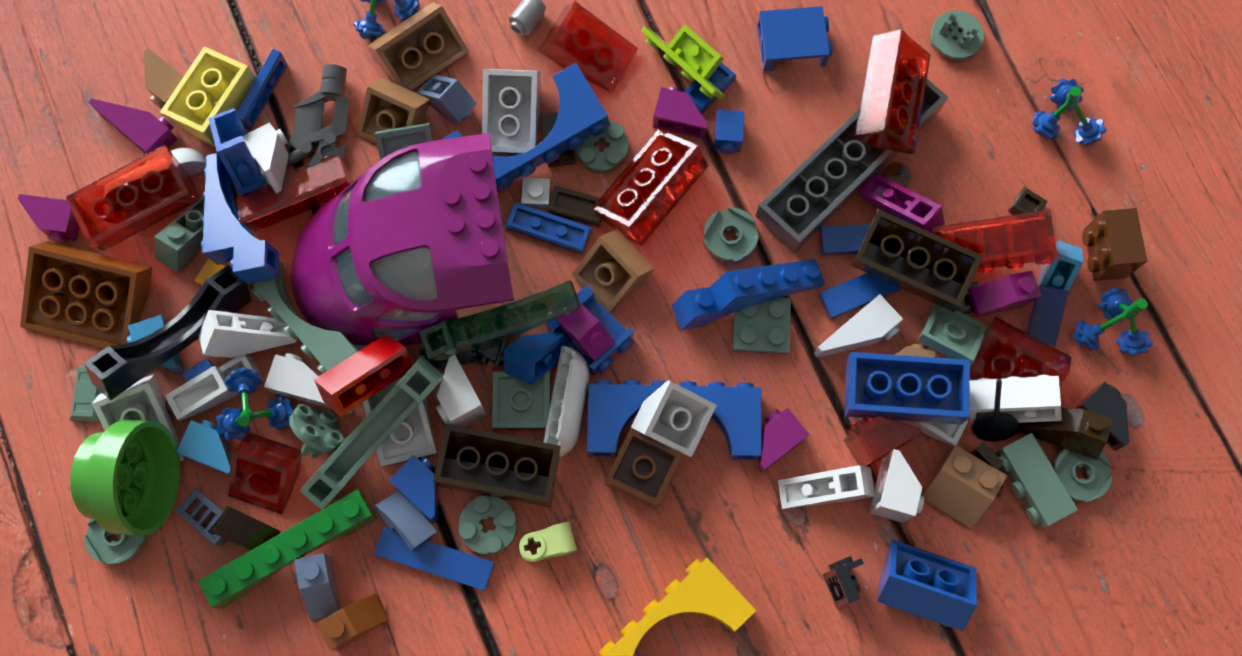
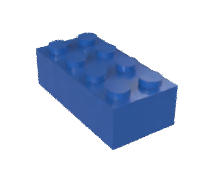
[845,352,970,425]

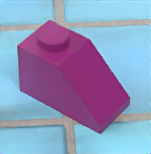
[653,87,708,139]
[18,194,84,243]
[968,271,1041,317]
[549,294,615,361]
[758,408,810,474]

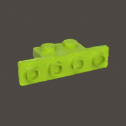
[641,24,726,100]

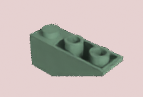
[154,197,205,272]

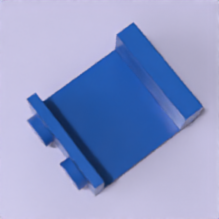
[757,6,833,71]
[208,108,267,195]
[546,285,634,376]

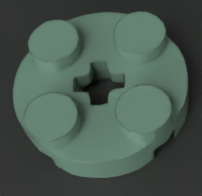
[575,121,629,174]
[703,208,759,264]
[1052,449,1112,503]
[459,496,517,555]
[84,519,148,565]

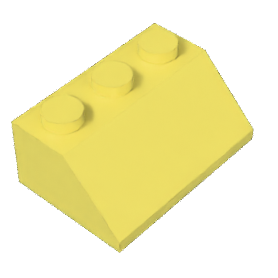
[160,46,256,146]

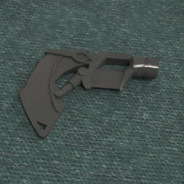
[231,64,350,214]

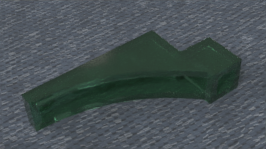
[419,281,582,360]

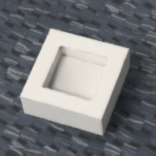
[521,178,551,208]

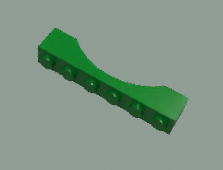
[198,489,377,609]

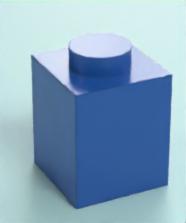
[714,109,744,154]

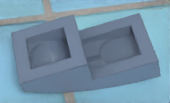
[374,490,437,551]

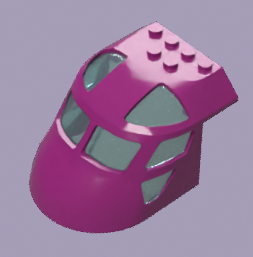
[290,133,514,346]

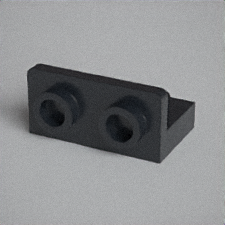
[822,556,864,608]

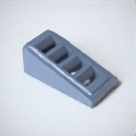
[176,488,227,547]

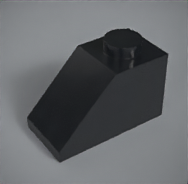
[1074,382,1129,451]

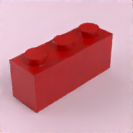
[314,334,412,416]

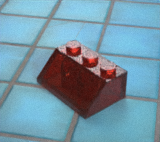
[970,316,1072,386]

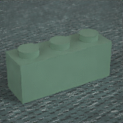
[995,433,1078,529]

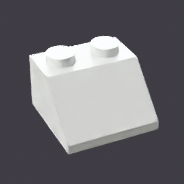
[436,355,487,427]
[631,380,717,457]
[869,449,924,523]

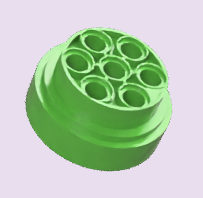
[70,420,180,536]

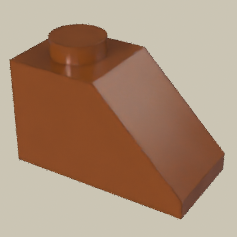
[316,594,389,651]

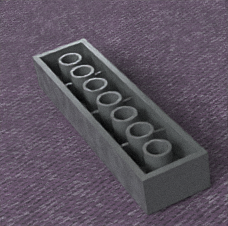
[755,62,948,253]

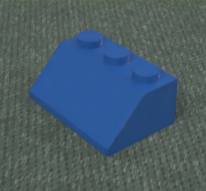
[877,539,977,631]

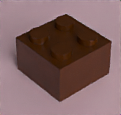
[1082,208,1148,281]
[605,428,683,509]

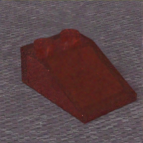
[538,1,638,92]

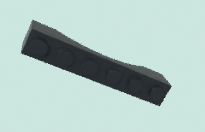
[84,265,252,401]

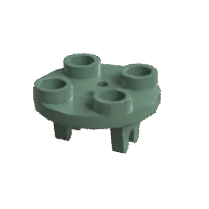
[930,11,984,63]
[289,404,344,458]

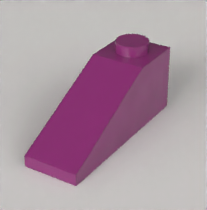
[88,98,177,158]
[858,173,945,235]

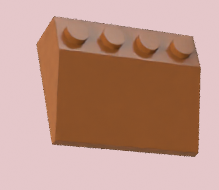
[20,241,152,348]

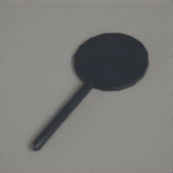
[971,379,1019,442]

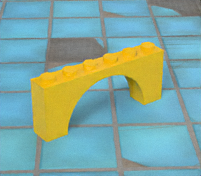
[598,558,756,656]

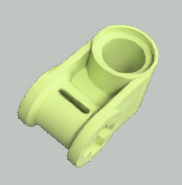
[519,522,577,562]

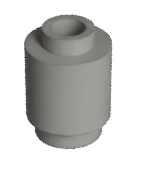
[509,0,546,36]

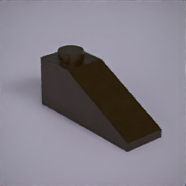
[1017,408,1113,460]

